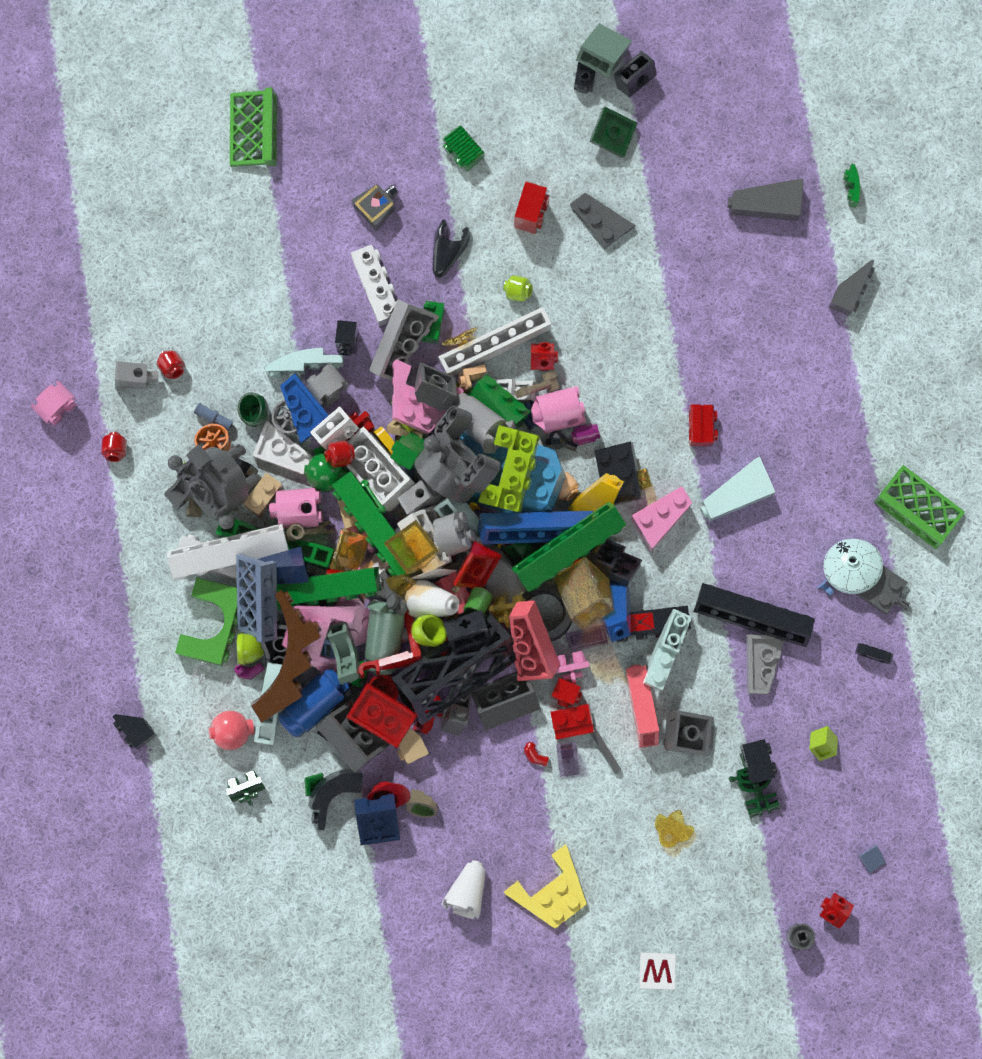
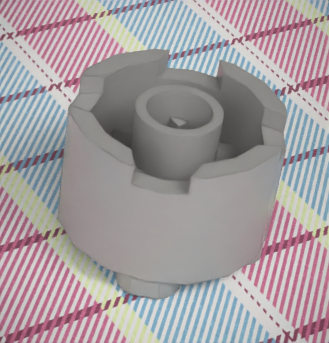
[306,364,349,408]
[433,512,476,557]

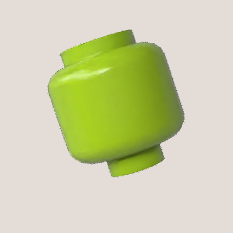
[503,275,533,302]

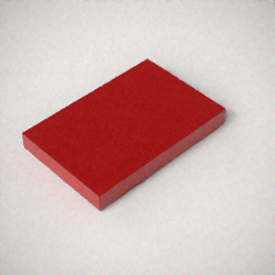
[346,683,417,748]

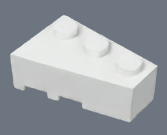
[397,504,452,573]

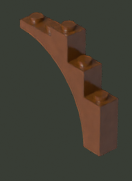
[251,589,322,722]

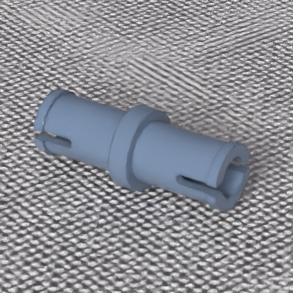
[194,403,233,432]

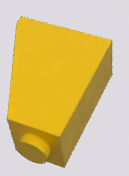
[568,473,624,511]

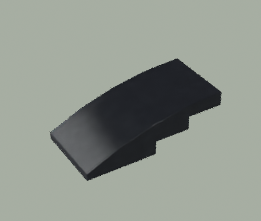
[578,537,642,587]

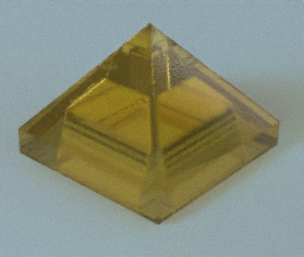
[639,468,652,490]

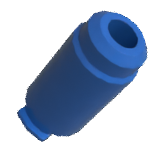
[278,668,350,737]

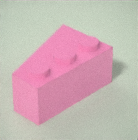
[631,486,692,552]

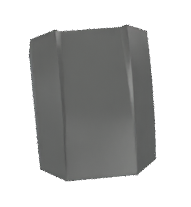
[415,362,457,412]
[663,710,715,756]

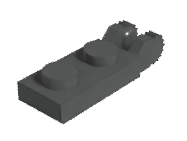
[379,570,408,615]

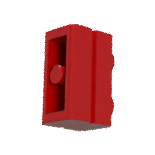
[689,404,718,446]

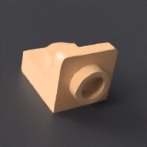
[458,365,487,392]

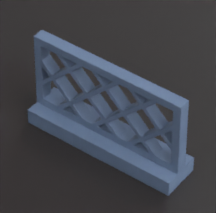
[236,554,277,643]

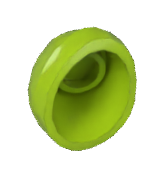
[412,615,447,647]
[237,633,264,665]

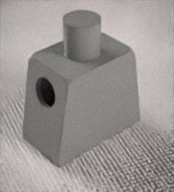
[115,361,159,389]
[398,480,444,514]

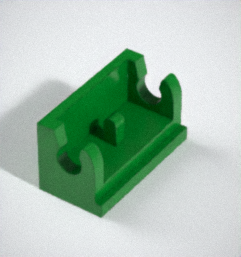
[420,301,445,344]

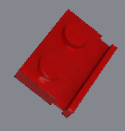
[550,704,595,740]

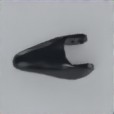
[432,219,470,278]

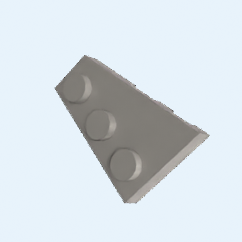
[746,635,785,695]

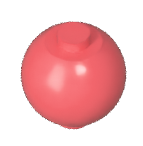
[208,710,254,750]

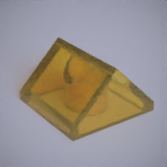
[384,520,440,575]
[330,528,368,571]

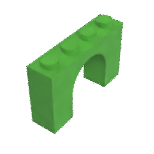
[175,577,245,667]

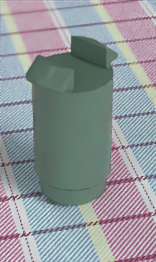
[365,599,405,675]

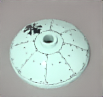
[824,538,883,594]

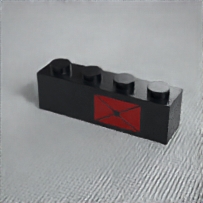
[617,605,691,643]

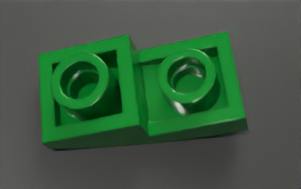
[843,163,860,208]

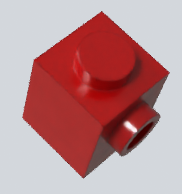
[551,678,582,708]

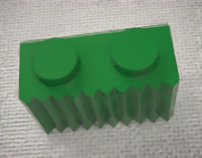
[442,125,485,171]

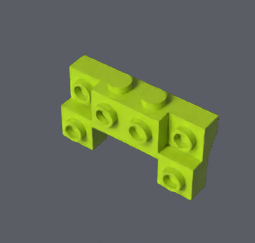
[479,425,540,513]

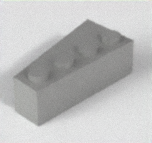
[369,299,439,381]

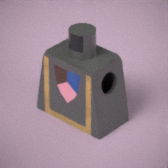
[351,184,399,231]

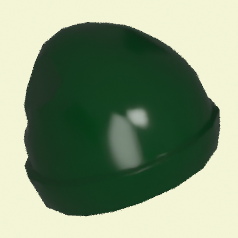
[237,392,269,427]

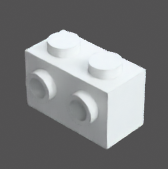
[310,406,359,451]

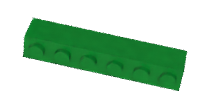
[332,471,420,582]
[511,502,626,592]
[277,567,382,610]

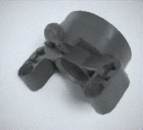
[415,406,500,503]

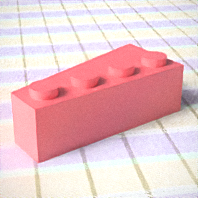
[509,601,560,681]

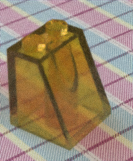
[554,557,614,630]

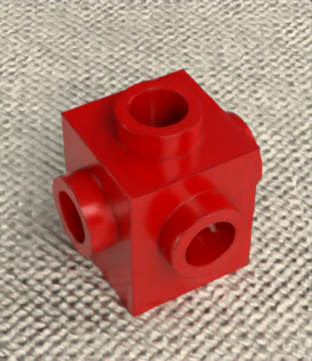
[531,342,558,371]
[819,892,855,929]

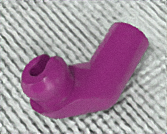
[234,662,265,680]

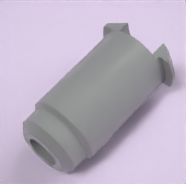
[447,393,516,454]

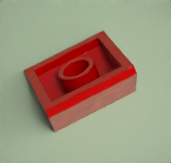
[453,541,502,588]

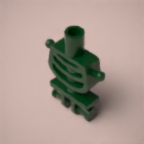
[729,753,780,819]

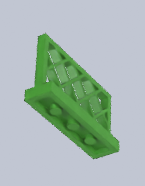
[229,87,277,167]
[874,465,965,550]

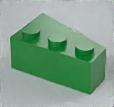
[469,375,531,430]

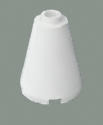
[405,579,459,618]
[441,861,486,919]

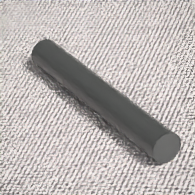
[590,725,621,774]

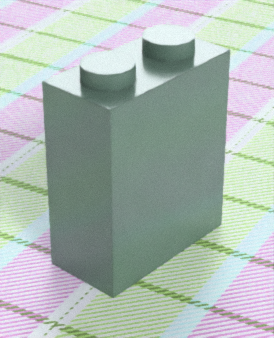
[576,23,632,78]

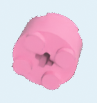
[31,381,76,426]

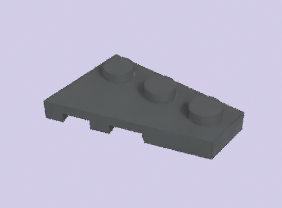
[570,193,635,249]

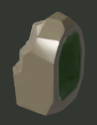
[405,789,439,818]

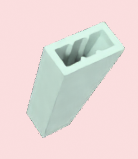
[700,457,775,522]

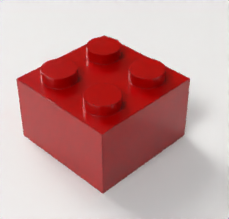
[514,181,550,234]

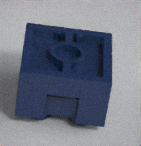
[354,794,400,846]

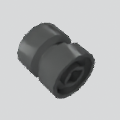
[786,924,815,950]

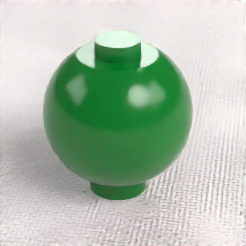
[304,453,348,492]

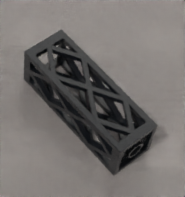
[392,613,516,725]

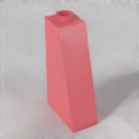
[626,665,659,748]

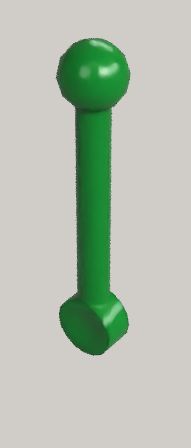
[361,480,386,513]

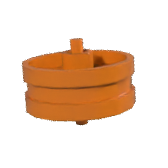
[194,424,232,451]

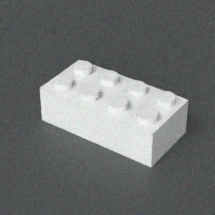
[347,427,416,512]

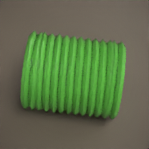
[463,587,492,615]

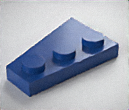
[280,373,329,444]

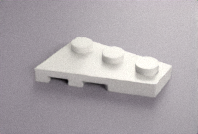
[253,420,313,475]

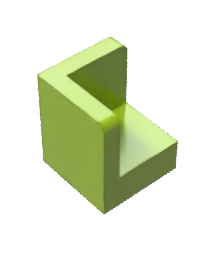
[809,726,838,761]

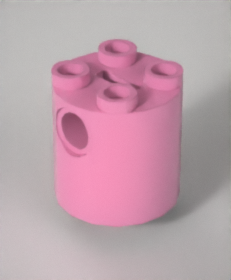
[531,386,586,434]
[269,488,323,529]

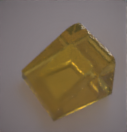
[386,574,416,595]

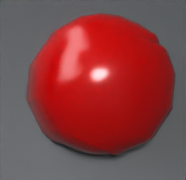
[369,674,398,700]

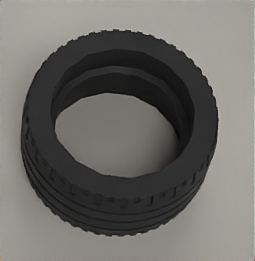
[516,583,574,642]

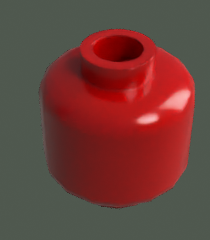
[156,350,185,379]
[101,432,127,462]
[324,441,355,468]

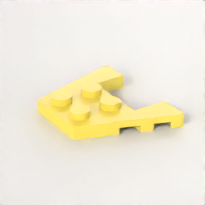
[504,844,587,928]

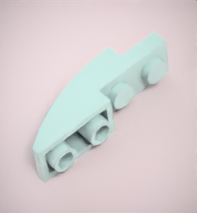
[265,348,344,378]
[643,609,692,691]
[254,662,282,745]

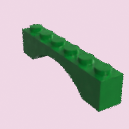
[216,519,335,570]

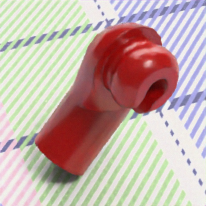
[524,742,549,766]

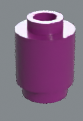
[571,423,600,446]

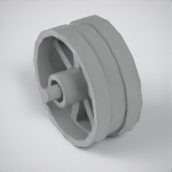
[272,400,298,435]

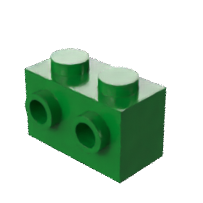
[390,432,424,470]

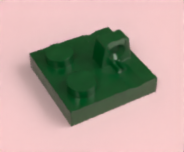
[589,107,638,158]

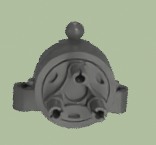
[164,444,260,529]

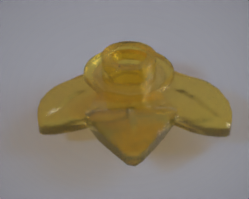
[655,810,694,848]

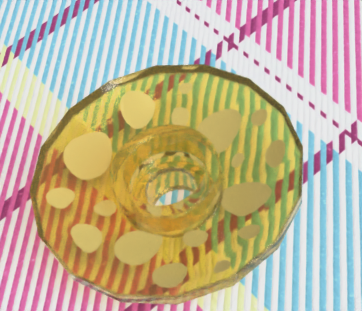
[442,327,477,347]

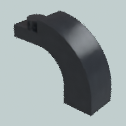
[308,769,363,830]

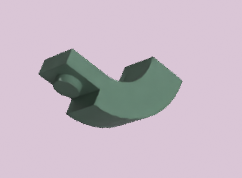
[328,621,360,684]

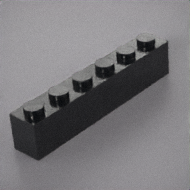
[693,583,815,647]

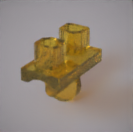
[489,595,525,628]

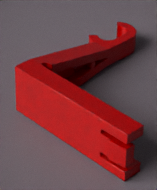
[358,609,421,679]

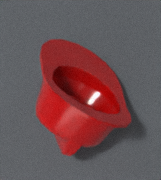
[367,781,411,808]

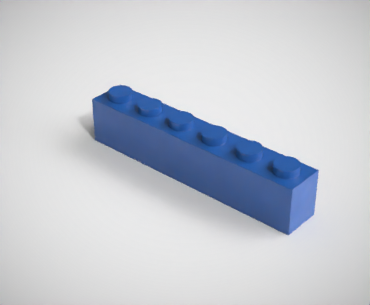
[477,511,594,544]

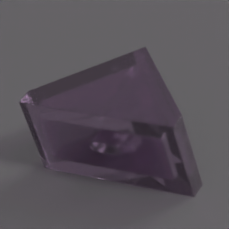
[555,742,579,777]

